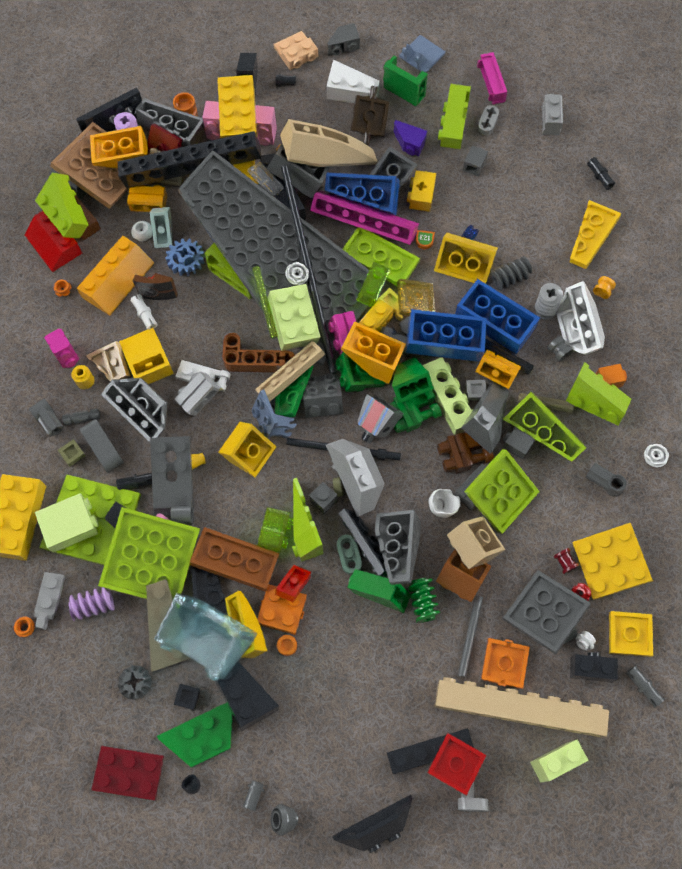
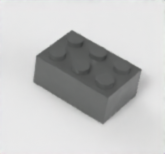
[267,143,330,198]

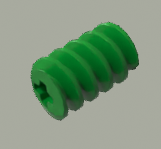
[408,578,440,623]

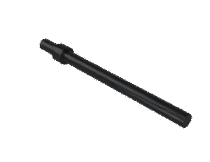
[286,438,401,461]

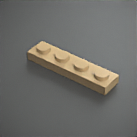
[255,341,325,402]

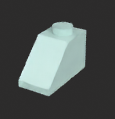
[150,207,172,248]

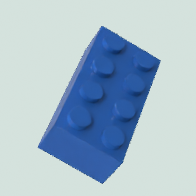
[455,279,540,355]
[406,309,486,362]

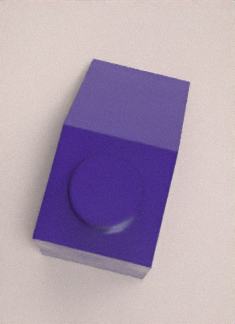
[394,120,427,156]

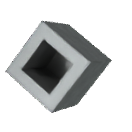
[463,146,488,177]
[503,427,535,460]
[309,482,338,514]

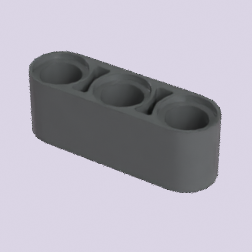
[79,419,124,473]

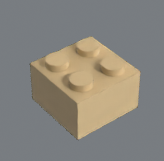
[447,516,505,569]

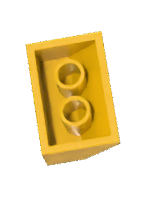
[434,233,498,284]

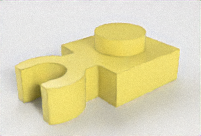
[376,288,410,321]

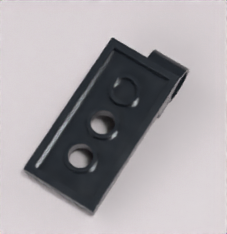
[76,87,142,136]

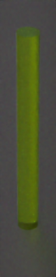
[252,266,278,339]

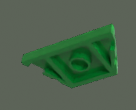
[157,703,233,768]

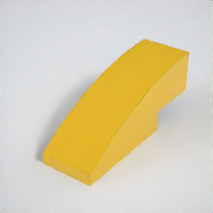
[225,591,267,658]

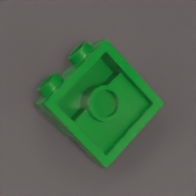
[336,352,385,392]

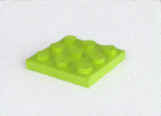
[464,449,540,534]

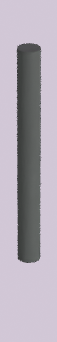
[458,595,483,678]

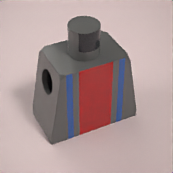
[357,394,404,443]

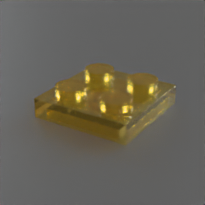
[397,279,436,316]

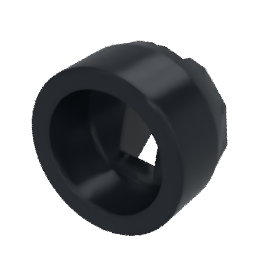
[181,774,201,794]

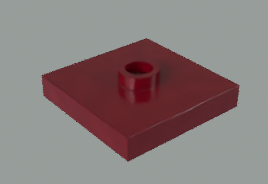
[147,124,183,155]

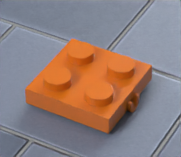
[257,584,307,635]
[481,638,530,689]

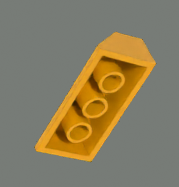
[77,236,154,316]

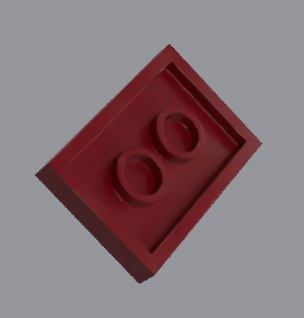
[91,746,164,801]

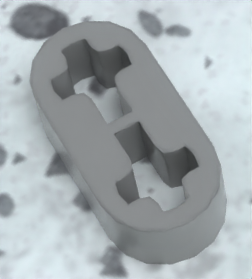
[478,105,499,135]

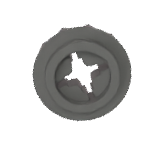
[117,665,151,700]

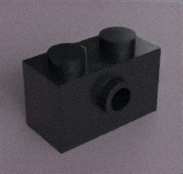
[570,652,618,683]

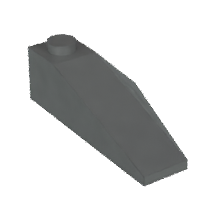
[375,510,421,585]

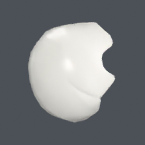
[428,489,461,518]

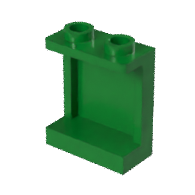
[383,56,428,106]

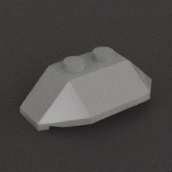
[326,439,385,517]

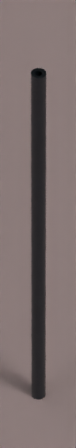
[281,165,337,374]

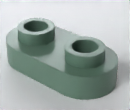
[337,535,362,575]

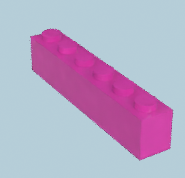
[310,191,419,245]

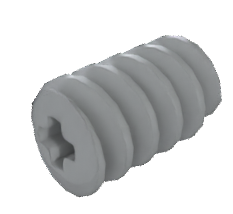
[535,283,563,320]

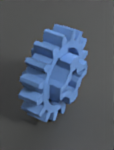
[165,238,205,276]

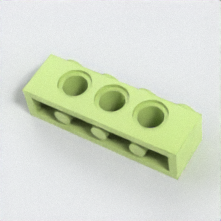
[422,357,473,435]

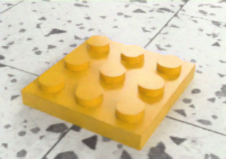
[572,522,653,600]

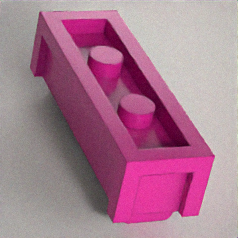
[477,52,507,105]

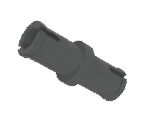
[625,665,665,708]

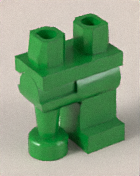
[390,390,442,433]

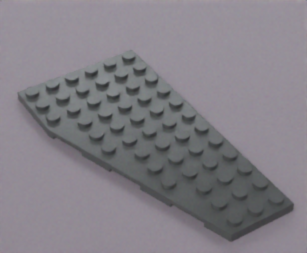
[179,150,386,366]

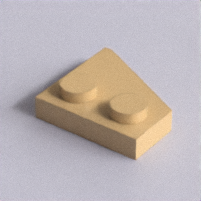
[86,341,130,382]

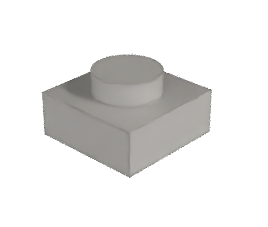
[466,380,486,401]

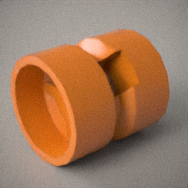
[173,93,198,117]

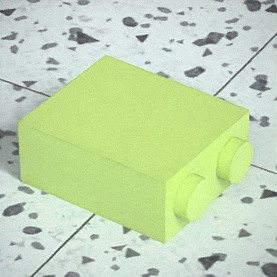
[35,493,99,553]
[530,740,589,782]

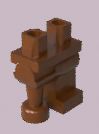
[437,432,494,474]

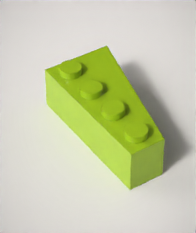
[503,392,587,462]

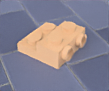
[274,31,318,70]

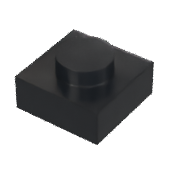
[173,684,201,711]

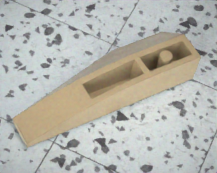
[280,119,377,167]

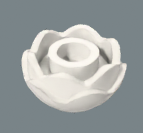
[131,221,153,242]
[286,262,309,285]
[644,444,669,467]

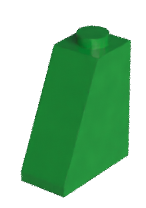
[392,357,434,403]
[347,569,411,613]

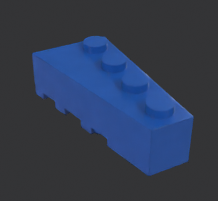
[325,172,400,216]

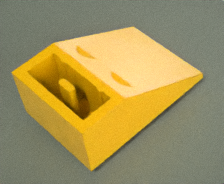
[119,327,174,384]

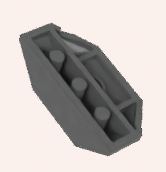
[101,378,167,442]

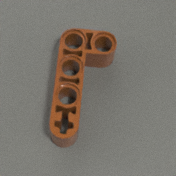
[222,333,295,373]

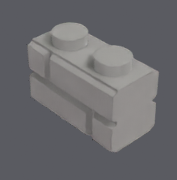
[542,94,563,135]
[175,371,220,416]

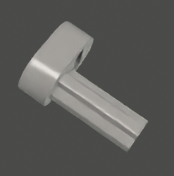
[458,782,489,812]

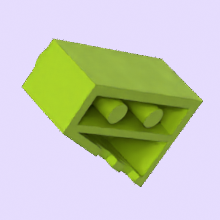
[205,243,252,299]

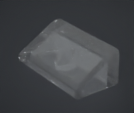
[247,162,284,197]

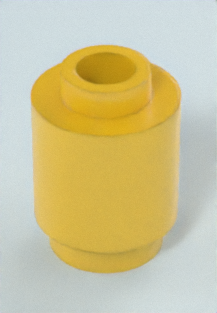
[71,365,95,389]

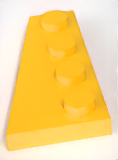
[570,200,621,269]

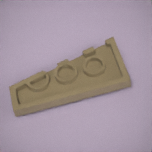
[146,579,191,672]

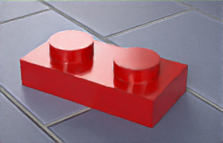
[275,565,312,602]

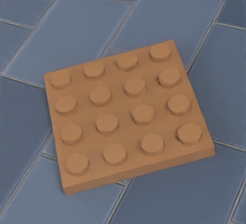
[50,122,129,209]

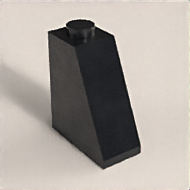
[236,53,258,99]

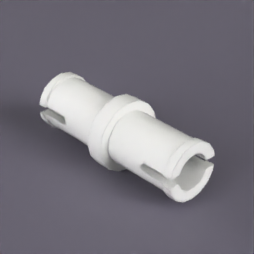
[131,294,158,330]

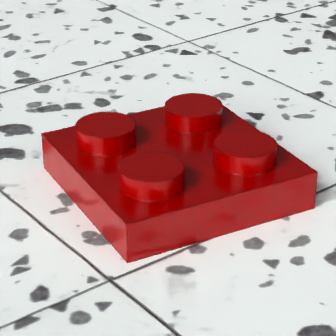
[427,733,486,796]

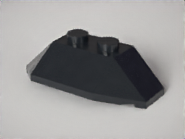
[332,795,413,853]

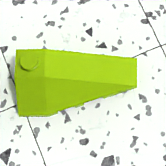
[292,478,324,562]

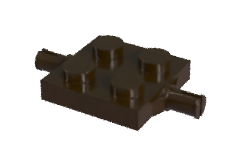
[350,86,390,146]

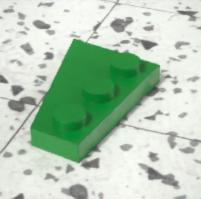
[275,365,313,418]

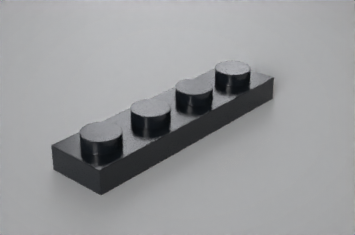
[387,728,474,774]

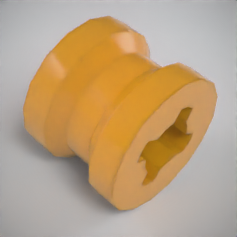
[593,276,616,299]

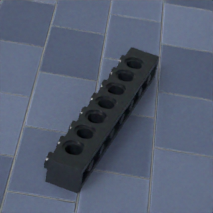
[118,131,262,188]

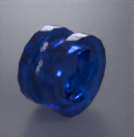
[462,225,479,240]

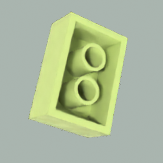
[267,284,321,351]

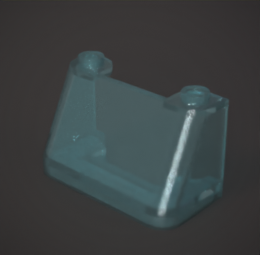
[154,593,257,681]

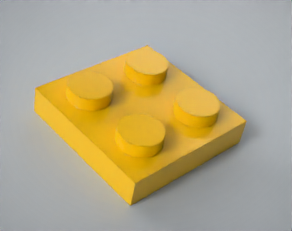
[609,611,653,657]

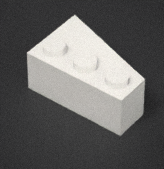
[326,60,379,103]

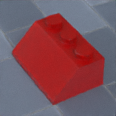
[24,211,82,272]

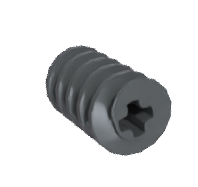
[491,256,532,290]

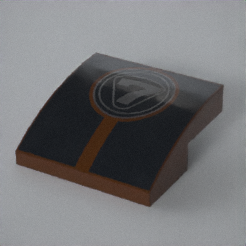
[133,273,178,300]

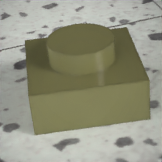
[58,439,86,467]

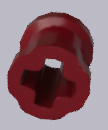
[553,548,579,574]

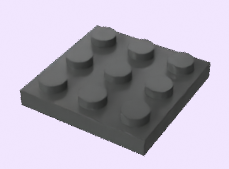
[503,570,591,655]

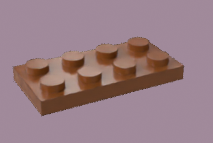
[189,527,279,592]

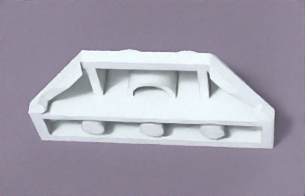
[556,281,605,355]

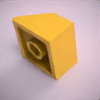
[218,422,276,477]

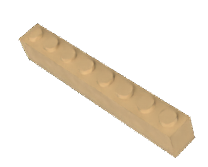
[435,677,609,738]

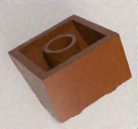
[435,549,492,602]

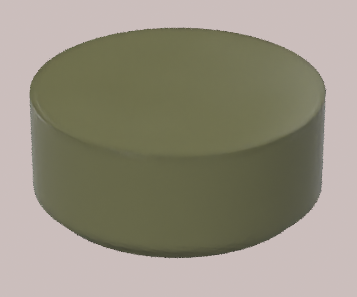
[333,477,344,497]

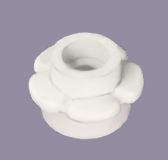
[576,631,596,650]

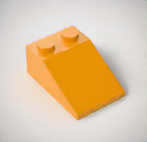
[90,126,148,168]
[341,321,406,384]

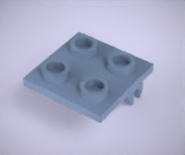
[399,35,445,73]
[252,389,297,439]

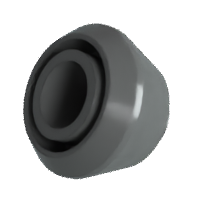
[271,804,298,836]

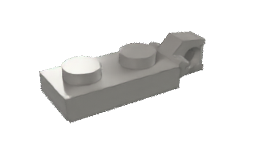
[34,572,66,630]

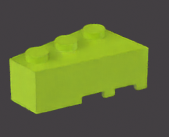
[438,84,471,149]
[35,173,88,238]
[566,362,631,426]

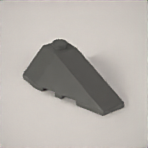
[370,147,418,187]
[461,381,509,453]

